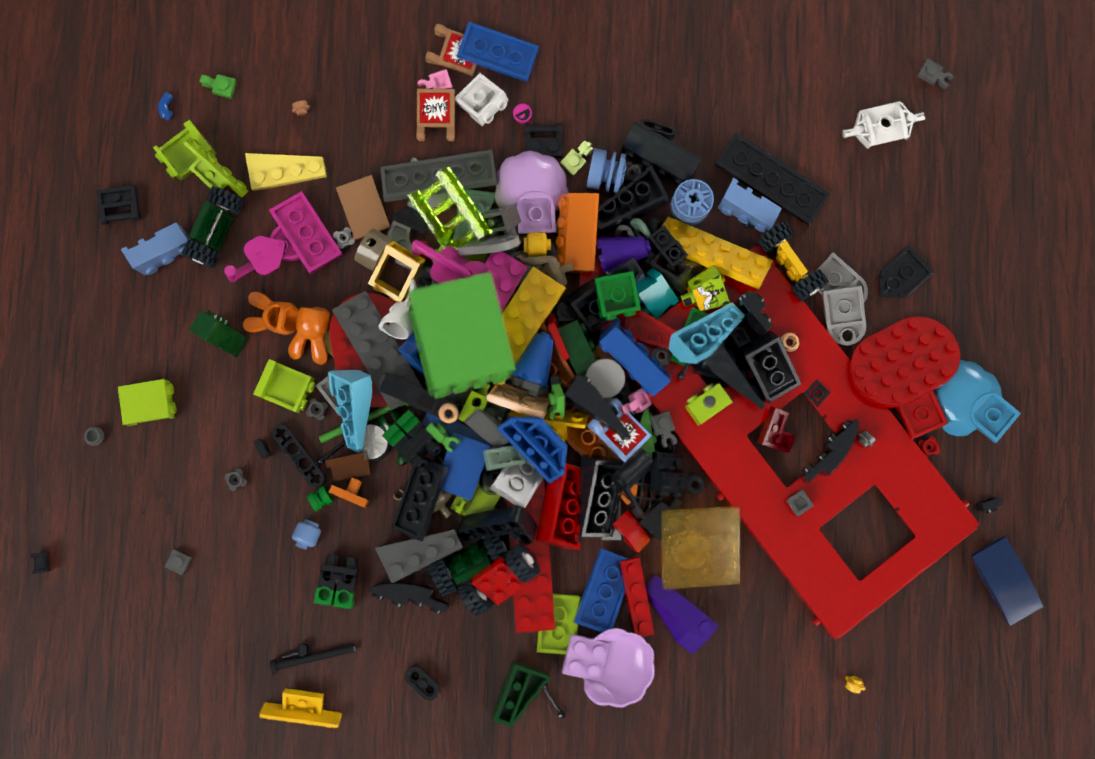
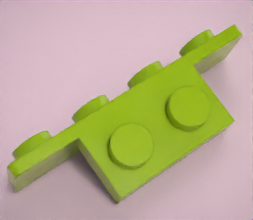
[183,137,248,198]

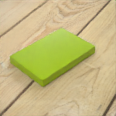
[537,593,580,655]

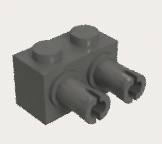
[473,204,521,236]

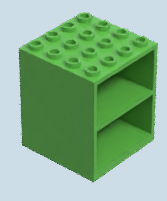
[407,272,516,399]

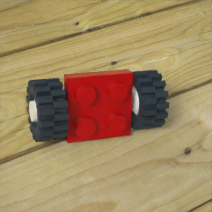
[459,544,540,616]

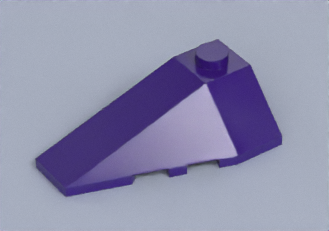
[645,574,719,654]

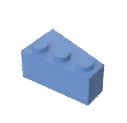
[718,178,782,232]
[121,222,191,276]

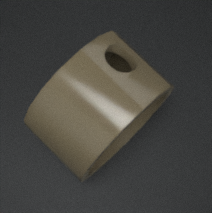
[354,228,395,272]

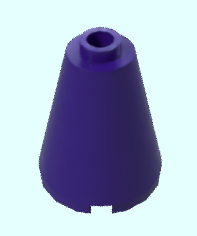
[597,237,652,272]

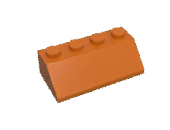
[556,193,599,273]

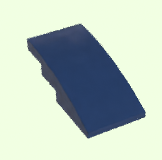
[971,536,1043,626]

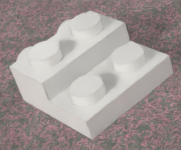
[455,73,508,126]

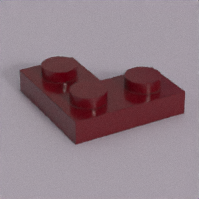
[757,406,795,453]

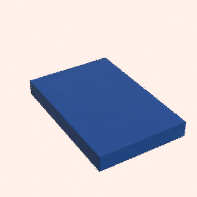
[441,432,492,501]

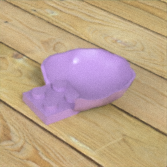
[495,151,569,234]
[561,628,655,707]

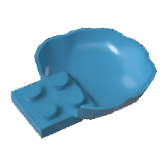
[933,360,1021,443]

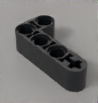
[457,505,537,545]

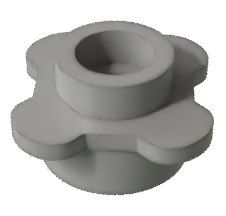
[333,227,355,249]

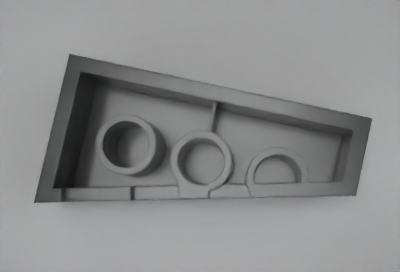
[375,529,464,583]

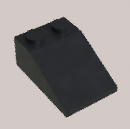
[737,330,801,403]

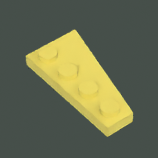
[245,153,327,191]

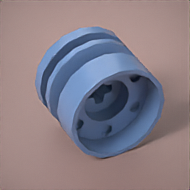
[586,148,627,193]
[670,179,714,226]

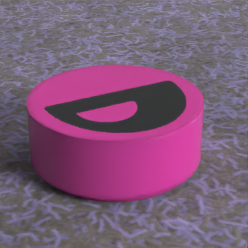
[513,104,532,124]

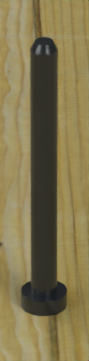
[269,644,357,674]

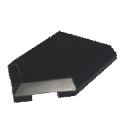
[879,245,934,298]

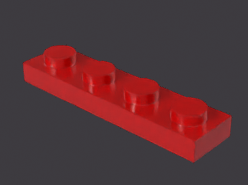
[619,557,654,637]

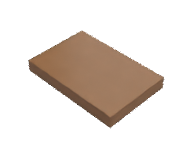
[336,175,390,241]

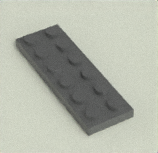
[381,150,497,202]
[332,291,423,410]

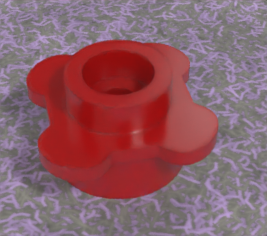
[918,436,940,458]

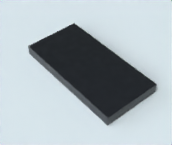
[391,456,449,541]

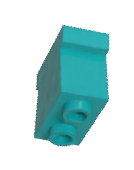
[636,268,679,319]

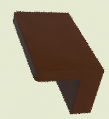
[325,452,372,482]

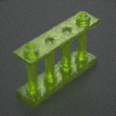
[408,167,492,249]

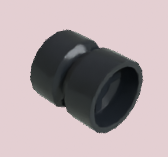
[480,468,503,495]

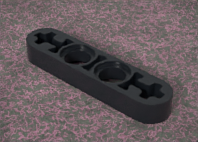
[272,425,326,487]

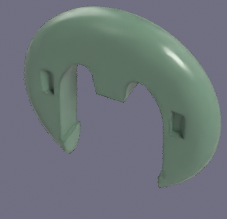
[630,218,651,239]

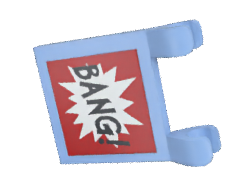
[588,398,652,463]

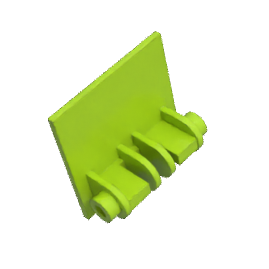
[450,480,501,516]

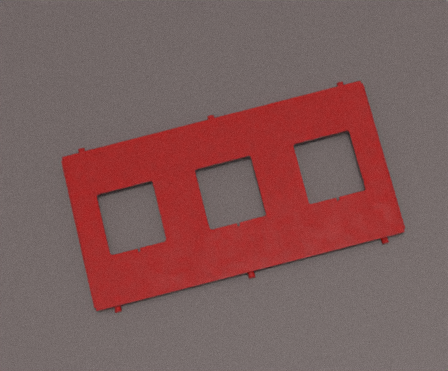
[622,245,980,639]

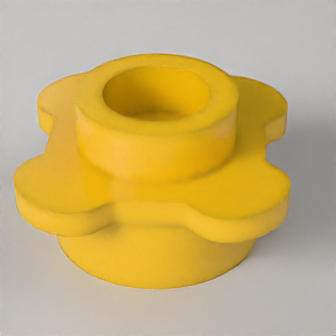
[845,676,866,694]

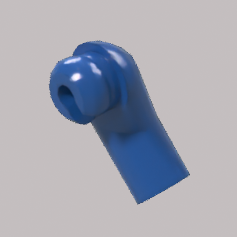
[157,92,173,120]

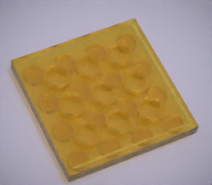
[661,506,740,589]

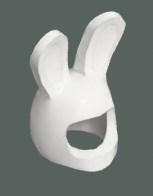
[379,279,417,340]

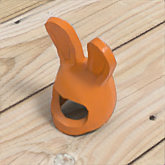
[243,291,299,335]
[288,307,330,365]

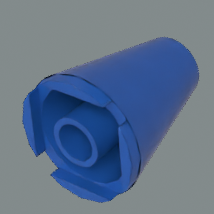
[511,332,554,388]

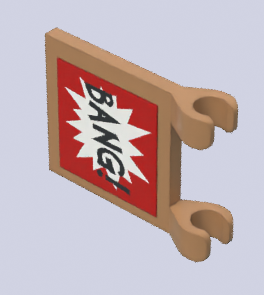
[426,24,477,76]
[416,89,455,141]

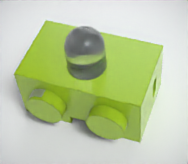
[685,383,732,426]

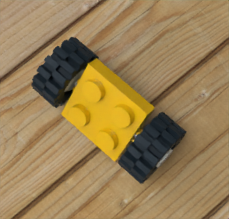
[758,221,829,302]

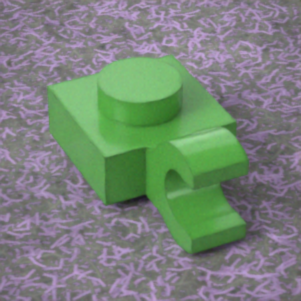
[200,74,237,99]
[548,384,565,420]
[426,422,461,452]

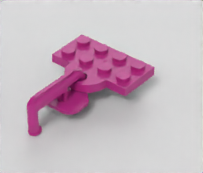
[224,191,342,282]
[411,240,528,313]

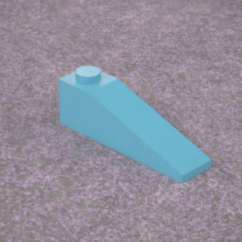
[668,302,745,364]
[328,370,372,453]

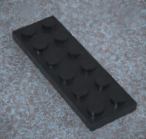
[714,132,831,226]

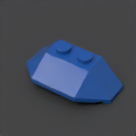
[497,417,568,484]

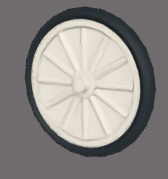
[353,421,391,462]

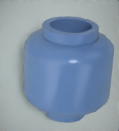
[292,519,321,550]

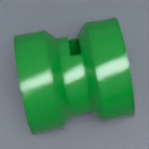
[307,485,333,512]

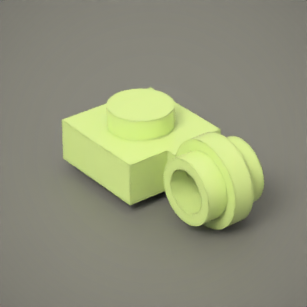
[560,141,594,176]

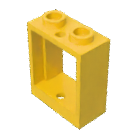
[368,241,426,302]

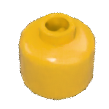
[524,232,551,257]

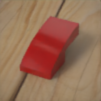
[612,511,651,554]

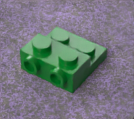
[594,271,641,321]

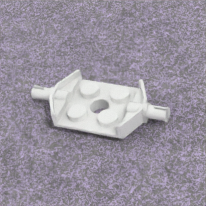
[842,102,925,149]

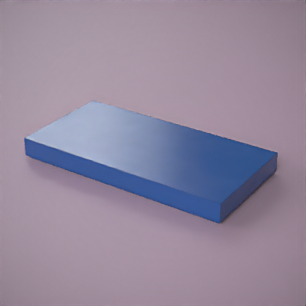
[457,22,539,82]
[573,548,629,632]

